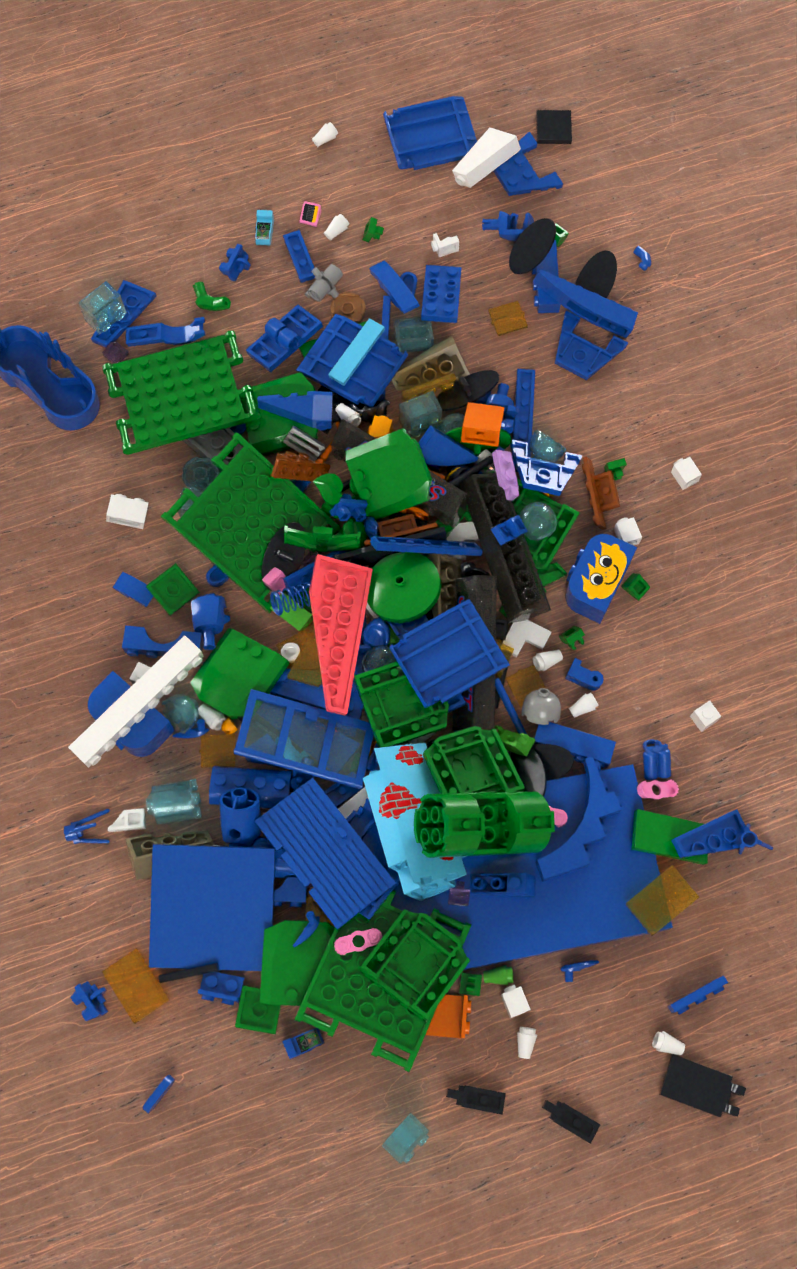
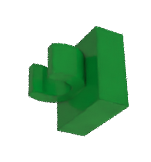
[362,217,384,243]
[604,458,627,480]
[559,626,585,650]
[459,972,482,996]

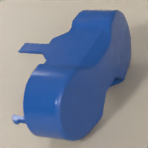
[0,325,100,431]

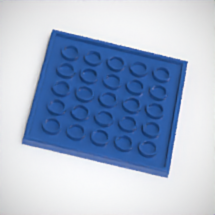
[149,844,275,971]

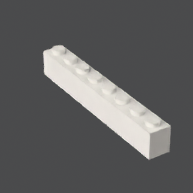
[68,635,204,768]

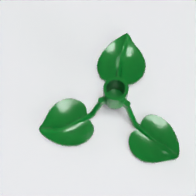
[313,473,367,551]

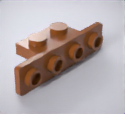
[271,451,331,481]
[582,456,621,530]
[363,514,438,547]

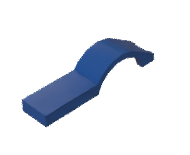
[126,317,205,347]

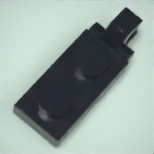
[446,1085,506,1115]
[542,1100,600,1144]

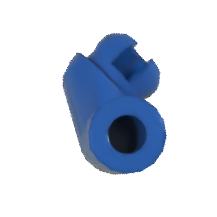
[633,246,652,271]

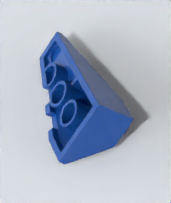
[257,391,333,430]

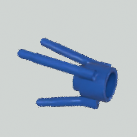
[64,809,110,844]
[738,823,773,854]

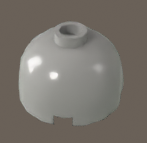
[522,688,561,725]

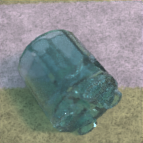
[146,779,202,825]

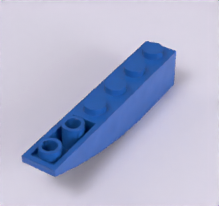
[533,269,638,338]

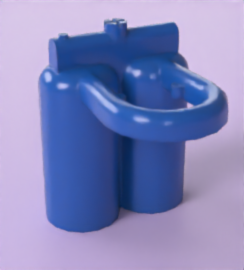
[642,739,671,780]

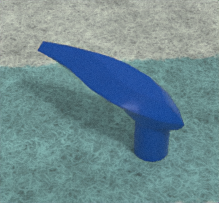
[173,719,209,739]
[293,911,320,948]
[561,960,599,982]

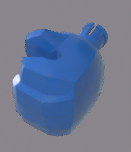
[482,211,534,241]
[486,383,519,434]
[191,593,230,650]

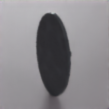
[509,218,556,274]
[575,250,617,298]
[435,370,499,411]
[261,522,306,591]
[532,744,574,781]
[507,747,547,796]

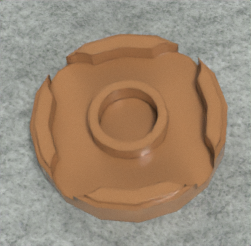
[330,292,366,324]

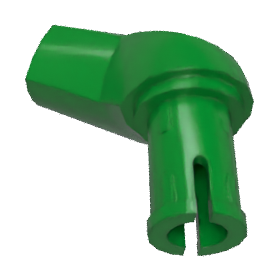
[193,282,231,311]

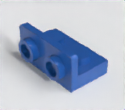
[198,972,245,1005]

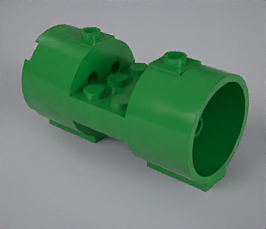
[414,791,555,858]

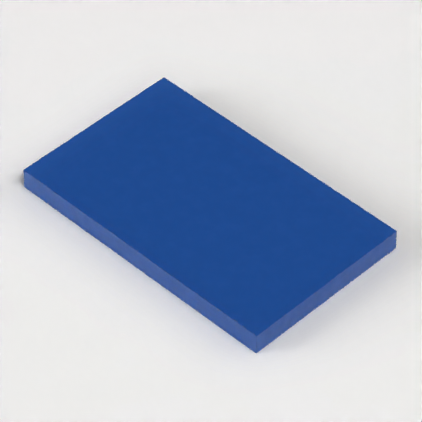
[385,764,673,971]

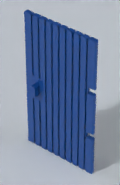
[254,778,396,930]

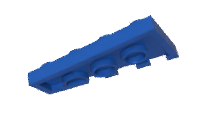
[91,280,157,349]
[671,809,747,858]

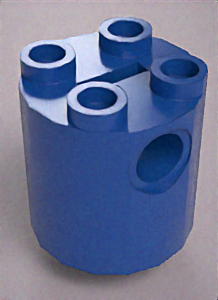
[219,787,261,846]

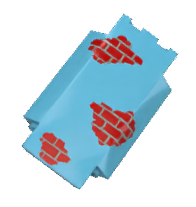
[363,743,467,901]

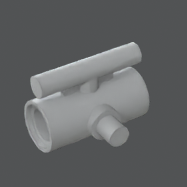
[305,264,343,302]

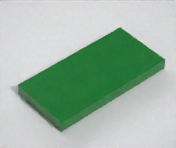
[632,809,708,865]

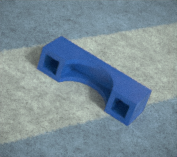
[122,626,203,658]
[274,877,308,908]

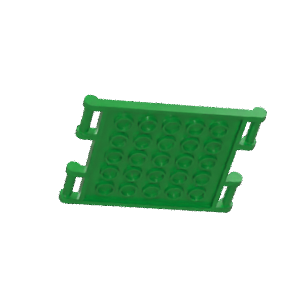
[102,330,261,455]
[161,432,341,614]
[294,890,471,1072]

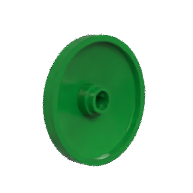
[367,552,441,623]

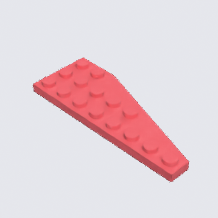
[309,554,373,716]

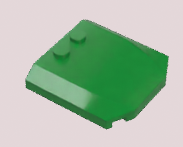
[241,372,318,456]
[346,428,432,520]
[481,479,580,570]
[190,628,290,719]
[354,662,449,748]
[423,726,525,793]
[360,909,470,1020]
[259,920,335,1006]

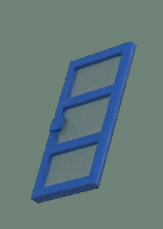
[233,689,373,789]

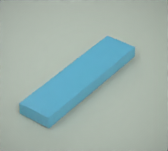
[328,318,385,386]

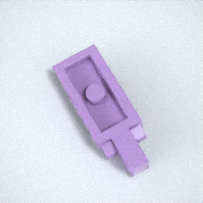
[492,450,519,501]

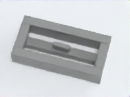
[283,425,325,462]

